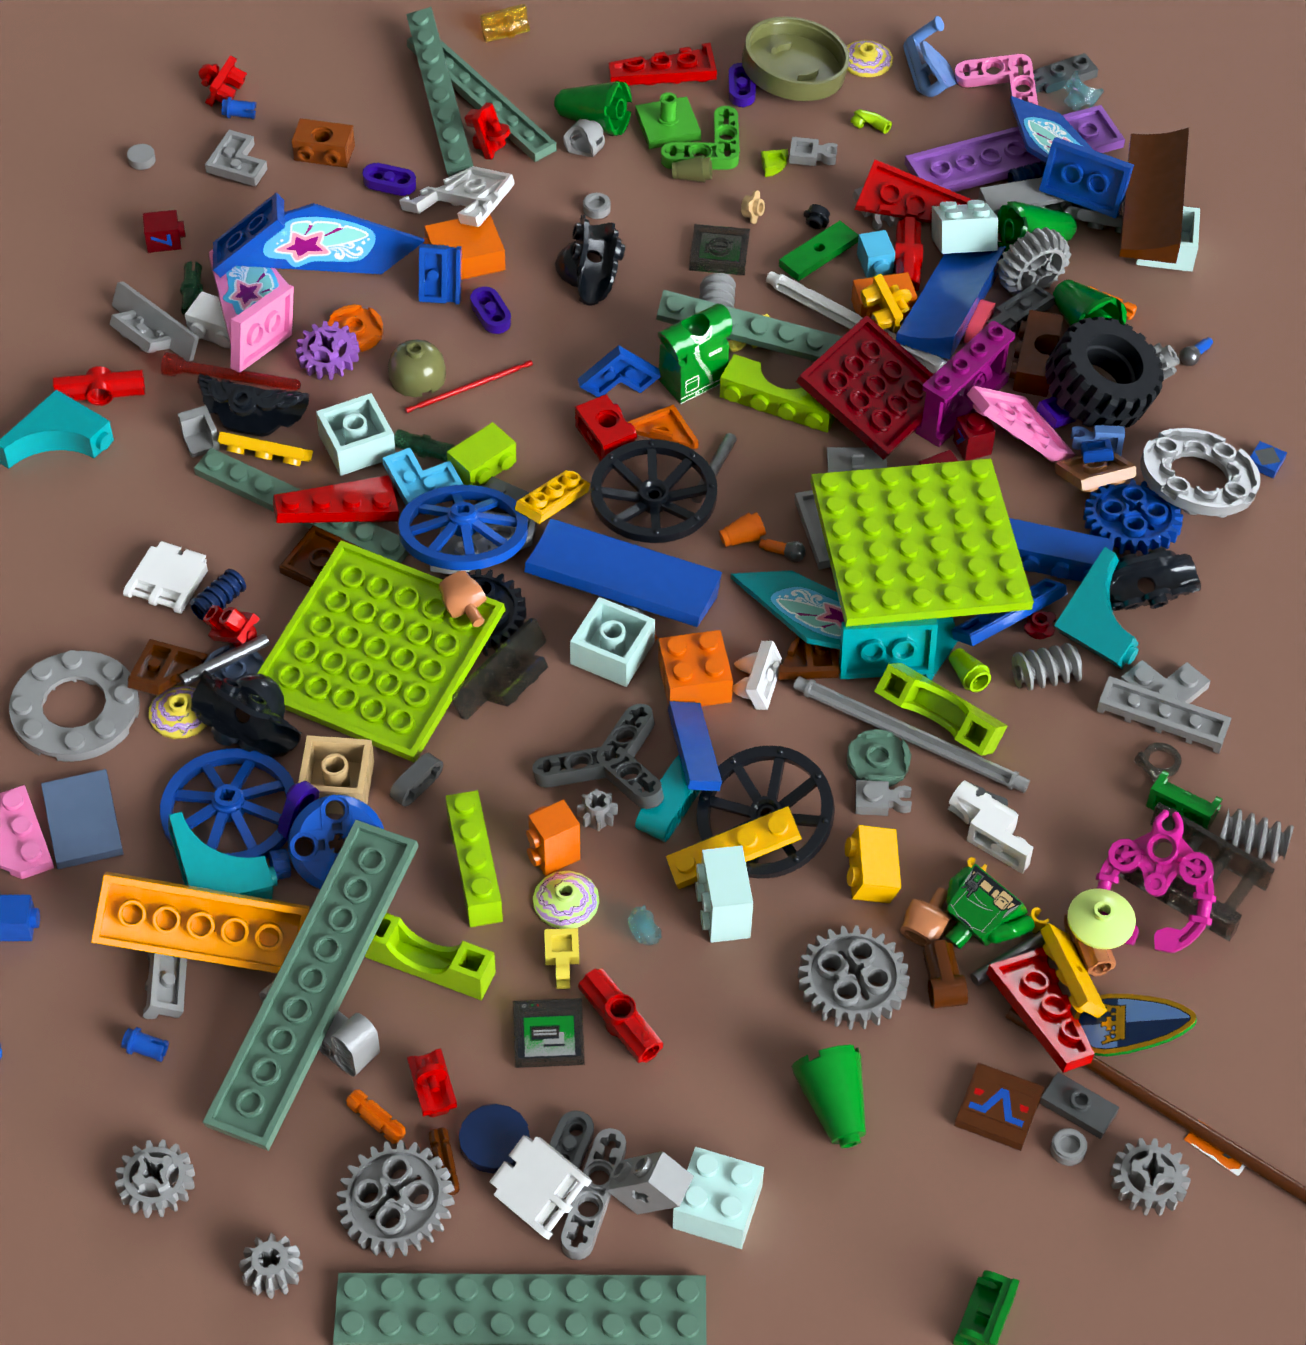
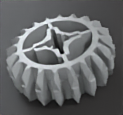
[997,227,1072,296]

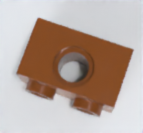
[292,118,355,168]

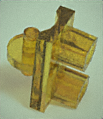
[480,4,530,42]

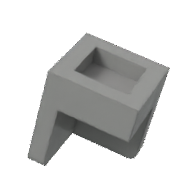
[178,405,220,457]

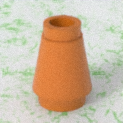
[718,512,766,548]

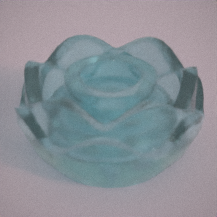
[628,905,662,946]

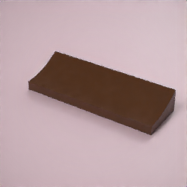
[1119,128,1189,264]

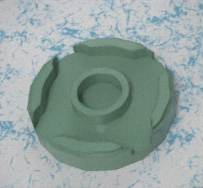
[846,729,911,787]

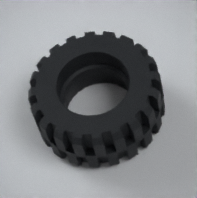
[1045,317,1164,428]

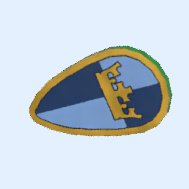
[1074,994,1197,1057]

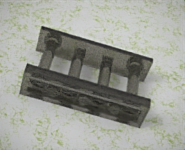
[1118,802,1275,941]

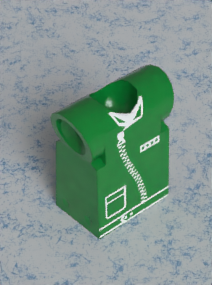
[658,303,733,404]

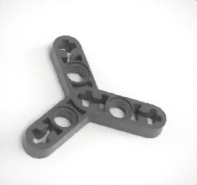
[532,704,664,809]

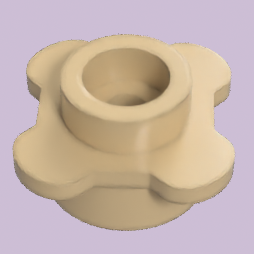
[741,190,765,224]

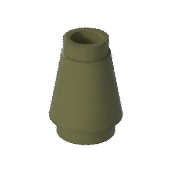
[672,155,713,183]

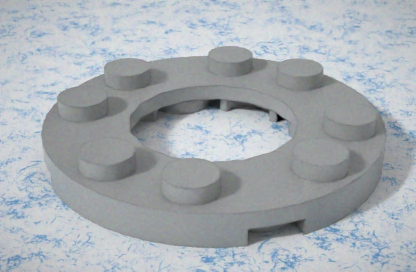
[1140,428,1260,518]
[9,650,140,762]

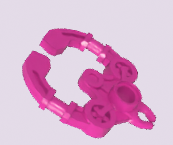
[1096,810,1217,954]

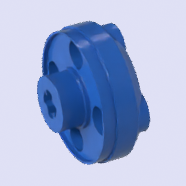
[288,795,384,890]

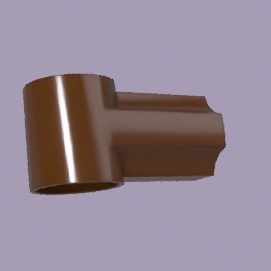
[923,940,968,1009]

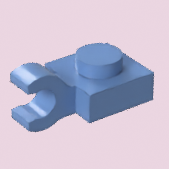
[1071,425,1125,456]

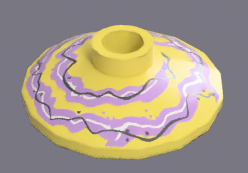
[846,40,893,78]
[149,685,207,739]

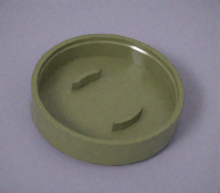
[742,17,850,101]

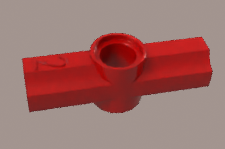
[894,217,923,291]
[53,366,145,406]
[578,968,663,1063]

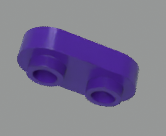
[728,63,756,107]
[362,163,416,196]
[470,287,511,334]
[278,781,319,841]

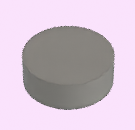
[127,144,156,170]
[583,193,611,219]
[1050,1128,1087,1166]

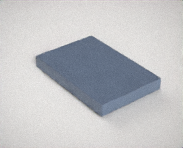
[41,769,124,869]

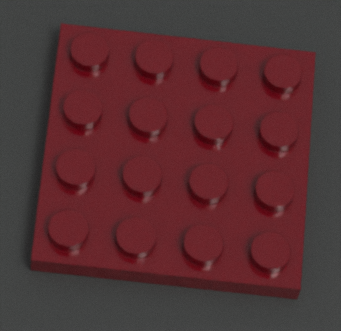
[796,315,934,460]

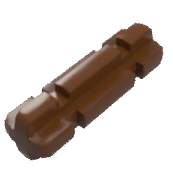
[429,1127,460,1195]

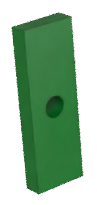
[779,221,859,281]

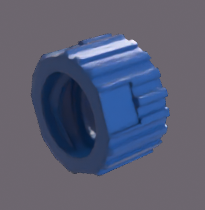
[269,849,291,880]

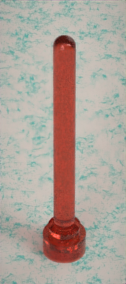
[161,352,301,391]

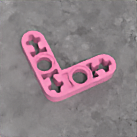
[955,54,1038,117]

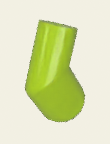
[850,109,892,134]

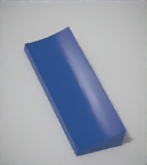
[895,246,1006,360]
[524,518,722,627]

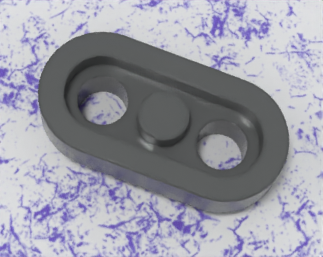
[549,1111,594,1169]

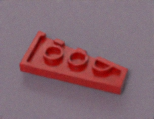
[273,475,399,523]
[986,948,1095,1073]

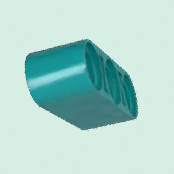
[635,755,701,842]

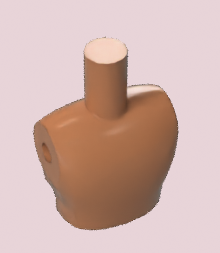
[439,571,487,627]
[900,887,951,947]

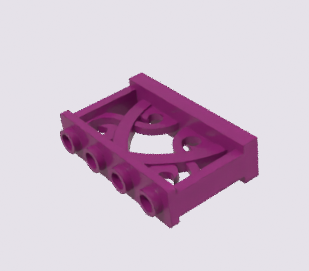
[915,321,1015,448]

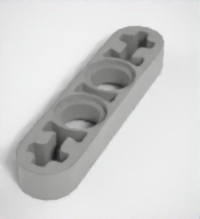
[561,1128,626,1260]

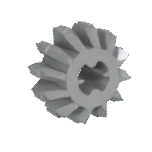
[239,1233,303,1299]

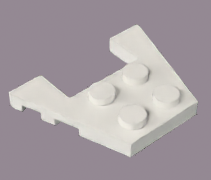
[399,166,515,227]

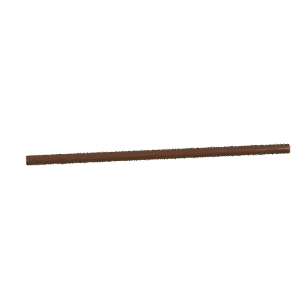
[1006,1007,1306,1203]

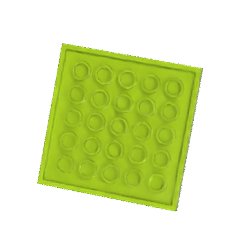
[810,458,1034,627]
[257,540,506,763]

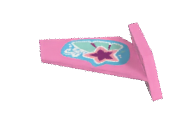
[209,249,294,373]

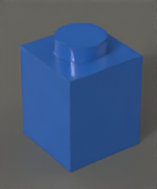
[0,895,40,941]

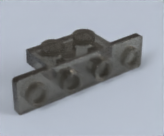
[452,618,548,720]

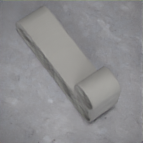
[259,979,380,1077]

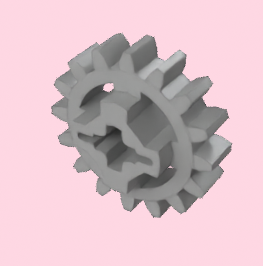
[1110,1138,1191,1216]
[115,1139,195,1218]

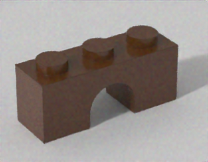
[1009,310,1064,397]

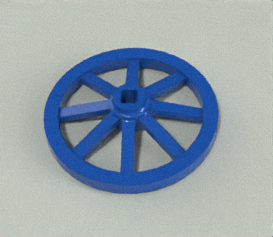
[398,485,528,570]
[160,748,295,858]

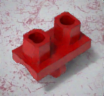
[199,55,247,106]
[464,102,511,160]
[203,605,260,647]
[407,1048,457,1118]

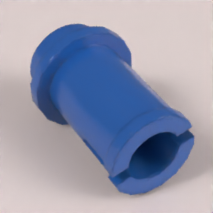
[222,97,256,119]
[121,1027,169,1062]

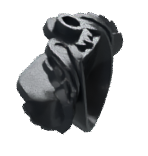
[555,214,625,306]
[197,373,309,437]
[1110,547,1201,611]
[191,670,302,758]

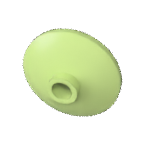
[1067,889,1136,949]

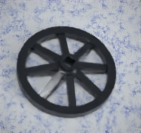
[591,439,717,543]
[697,746,835,878]

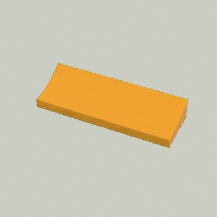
[91,872,309,974]

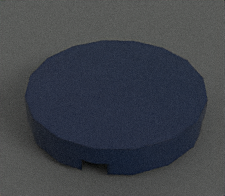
[459,1104,530,1174]

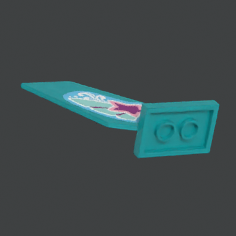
[731,570,938,679]

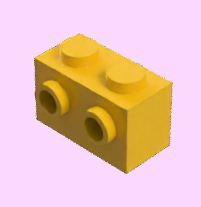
[845,825,901,903]

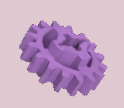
[296,321,360,380]

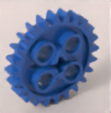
[1083,479,1183,555]

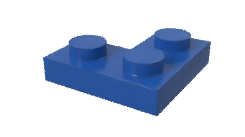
[578,345,661,397]

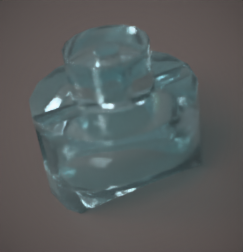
[1063,70,1104,111]

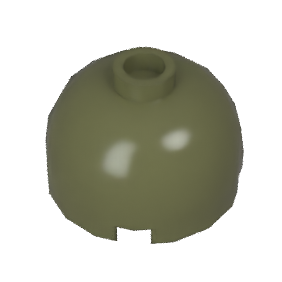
[388,339,446,398]

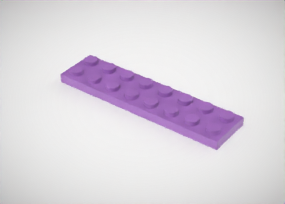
[905,105,1125,192]

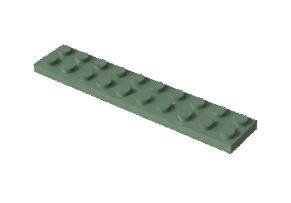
[203,820,419,1151]
[333,1273,707,1345]

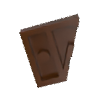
[778,635,839,680]
[128,639,208,695]

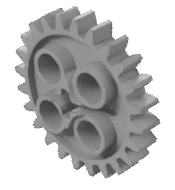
[798,925,910,1030]
[337,1140,455,1258]

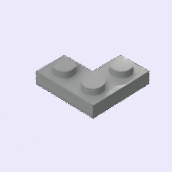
[205,130,268,187]
[1121,660,1211,703]

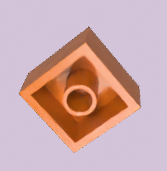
[658,630,733,707]

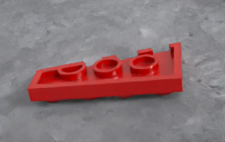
[608,42,717,86]
[854,159,973,223]

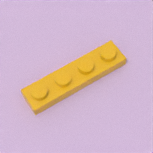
[666,806,802,889]

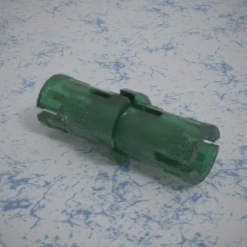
[180,261,203,315]
[394,429,455,462]

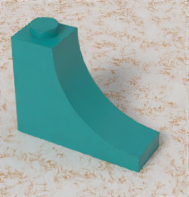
[0,390,114,469]
[1054,547,1139,670]
[168,812,278,899]

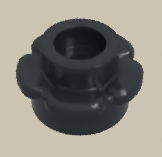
[803,204,830,229]

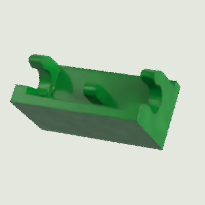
[1146,770,1223,835]
[953,1270,1020,1345]

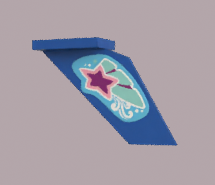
[1009,96,1134,218]
[213,192,425,278]

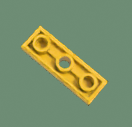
[218,432,313,466]
[515,470,590,524]
[1040,923,1107,1018]

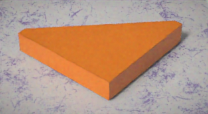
[627,404,699,449]

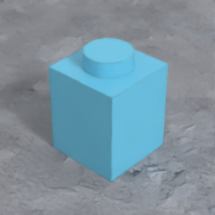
[857,230,896,278]

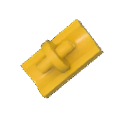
[860,274,912,333]

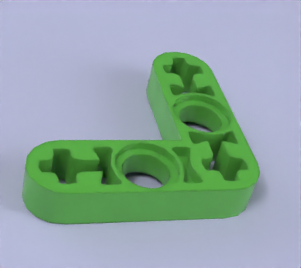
[661,106,740,170]

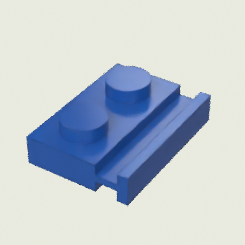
[419,244,462,304]

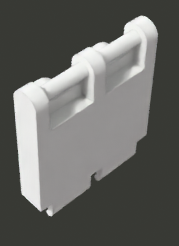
[123,541,208,614]
[489,1135,592,1240]

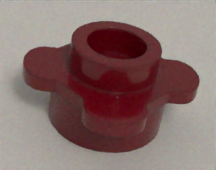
[1024,611,1056,640]

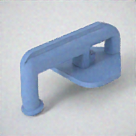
[903,16,957,97]

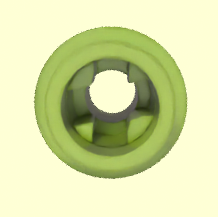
[949,648,991,692]

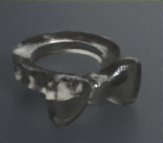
[1134,743,1182,783]

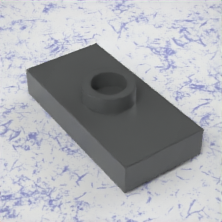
[1039,1072,1120,1139]

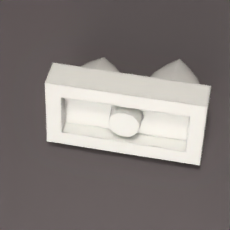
[732,641,783,710]

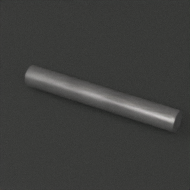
[691,433,737,503]
[179,634,270,686]
[970,931,1045,986]

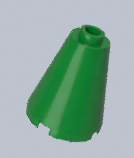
[554,81,632,136]
[997,201,1077,252]
[1053,280,1127,327]
[791,1045,866,1148]

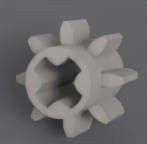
[1153,343,1180,380]
[577,789,618,831]

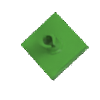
[635,92,701,149]

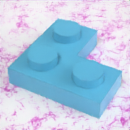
[382,448,463,506]

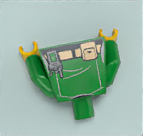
[945,857,1049,950]

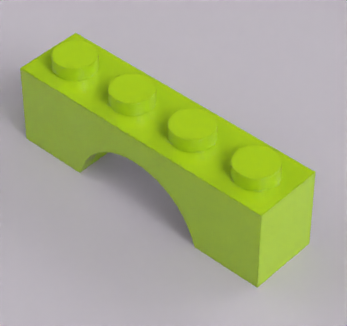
[719,354,836,433]
[874,663,1008,756]
[445,790,503,927]
[365,913,496,1001]

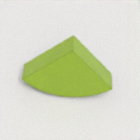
[761,149,788,177]

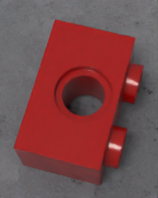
[575,394,637,461]

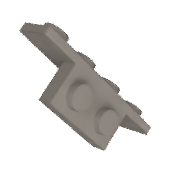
[109,281,199,362]

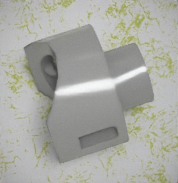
[563,119,605,157]

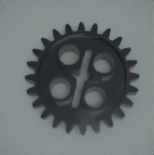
[442,569,527,656]

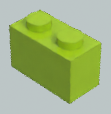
[447,422,517,486]

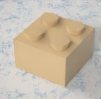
[298,735,374,814]

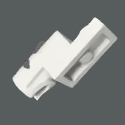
[948,780,1034,874]

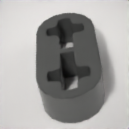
[390,753,443,807]

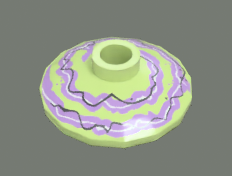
[533,871,599,929]

